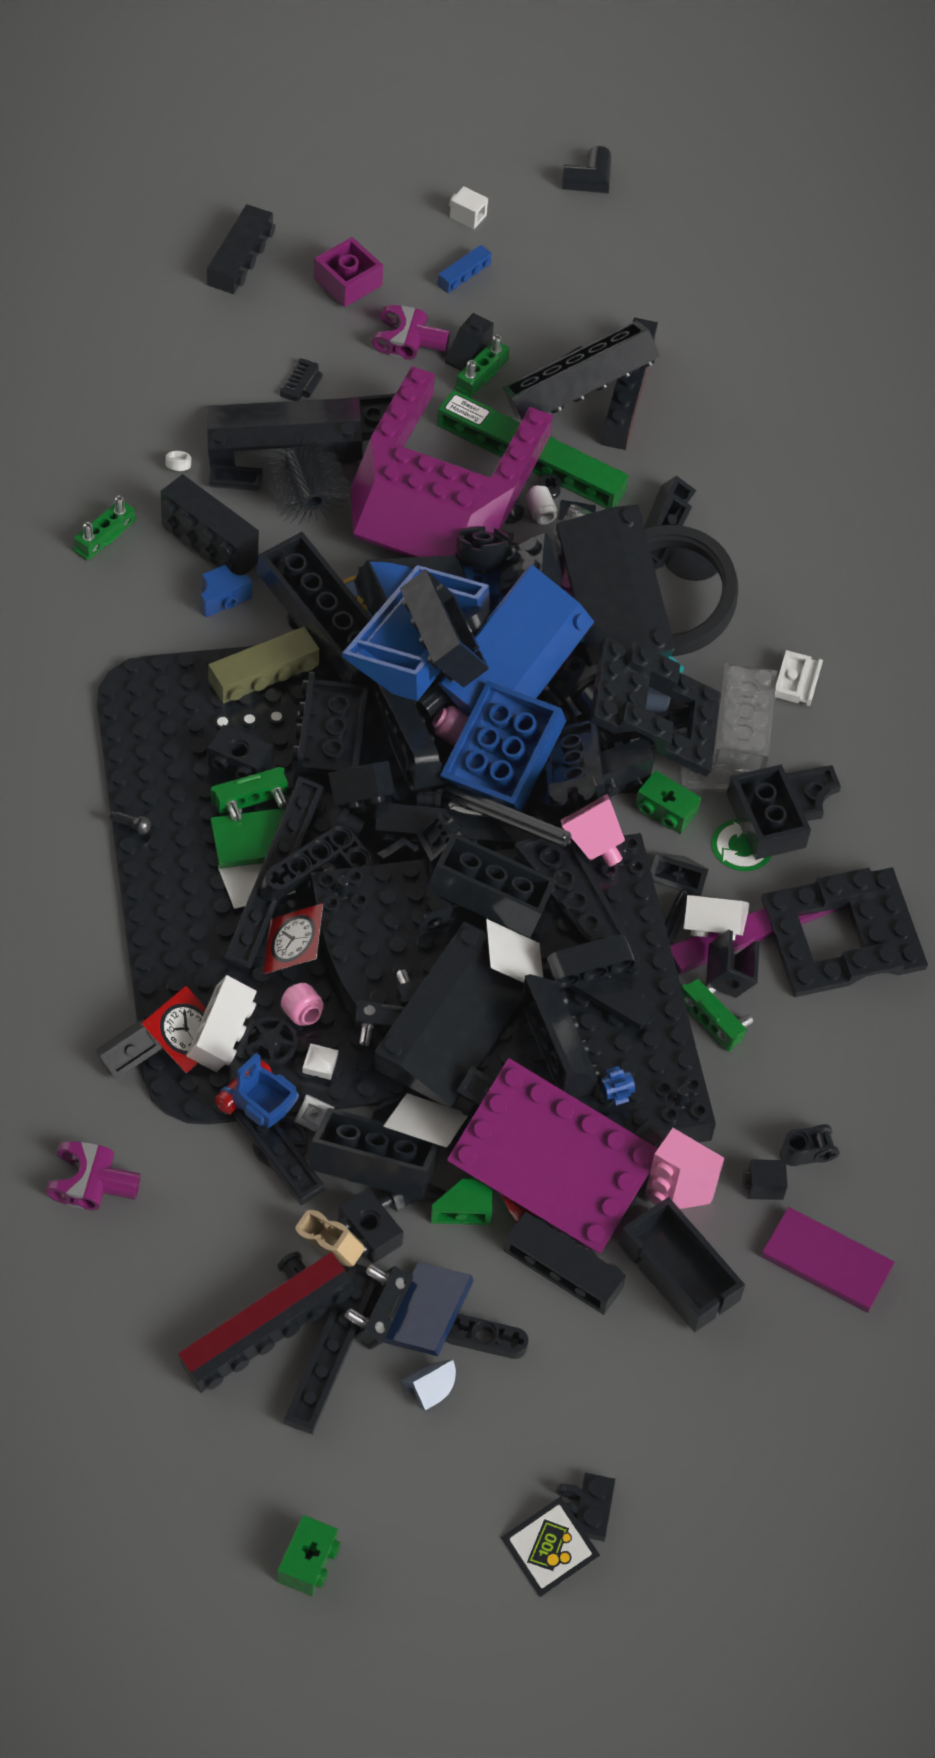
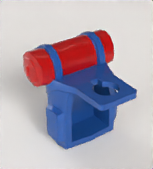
[214,1053,299,1128]

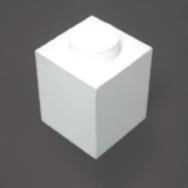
[449,186,488,229]

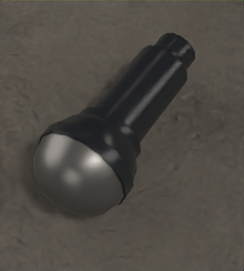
[109,811,151,835]

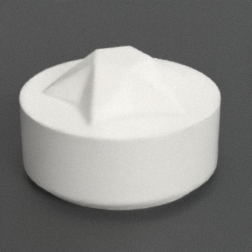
[165,451,191,471]

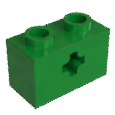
[635,770,701,834]
[277,1515,341,1596]

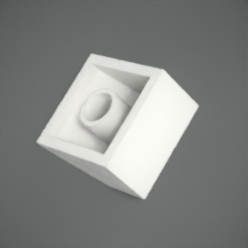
[684,895,749,940]

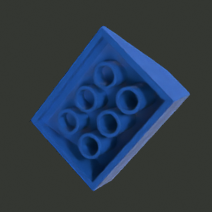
[440,680,566,812]

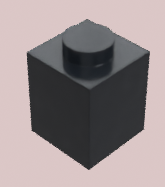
[742,1159,788,1200]

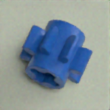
[600,1066,635,1105]

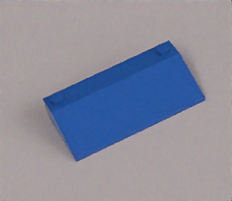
[342,565,490,701]
[438,565,594,717]

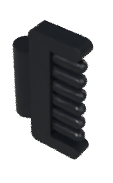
[280,358,323,401]

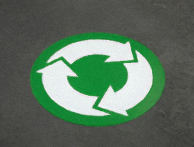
[711,819,772,871]

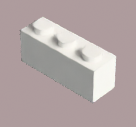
[186,975,257,1072]

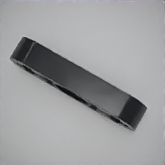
[446,1314,529,1359]

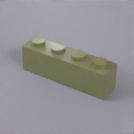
[208,626,319,704]

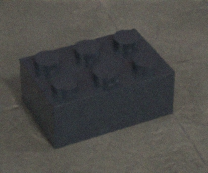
[726,764,811,860]

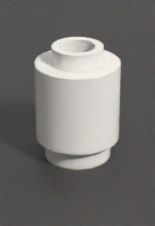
[525,485,557,525]

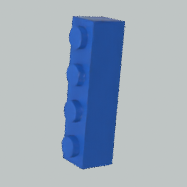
[437,245,492,293]

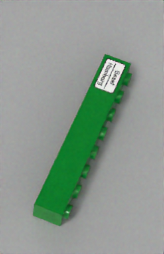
[437,390,629,509]

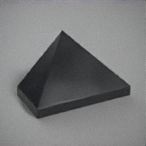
[651,852,709,896]

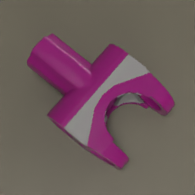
[372,305,450,360]
[45,1141,141,1210]

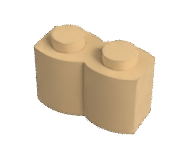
[295,1210,365,1266]

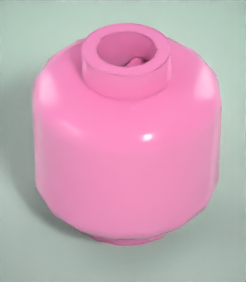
[432,706,469,746]
[281,983,324,1026]

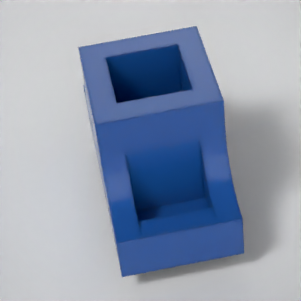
[201,565,252,618]

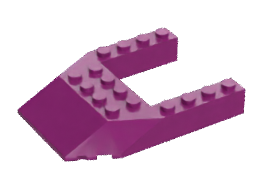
[350,366,553,562]

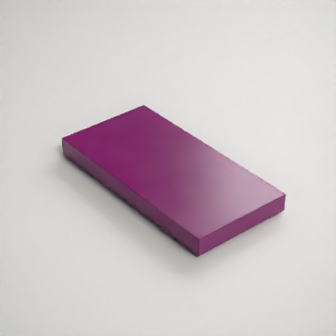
[761,1207,895,1313]

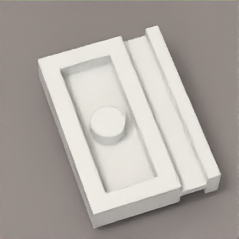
[773,650,823,706]

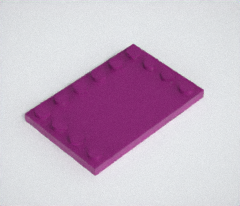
[447,1058,658,1254]

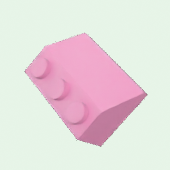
[645,1128,724,1209]

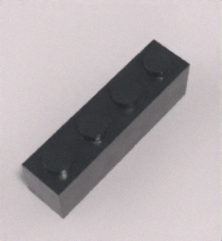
[207,204,275,294]
[504,1212,626,1315]

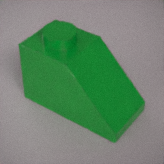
[431,1177,492,1225]

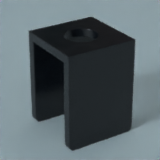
[706,929,760,998]

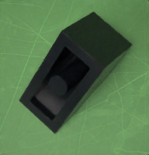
[445,313,494,371]

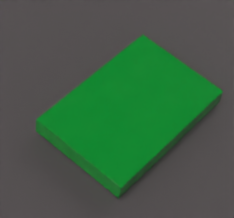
[211,808,301,869]

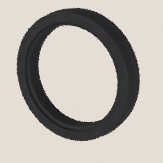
[645,525,738,656]

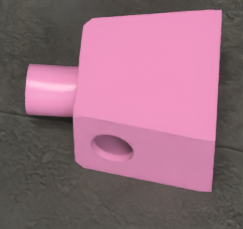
[561,794,625,867]

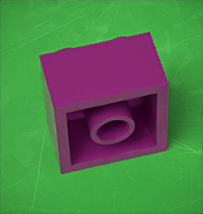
[314,237,383,308]

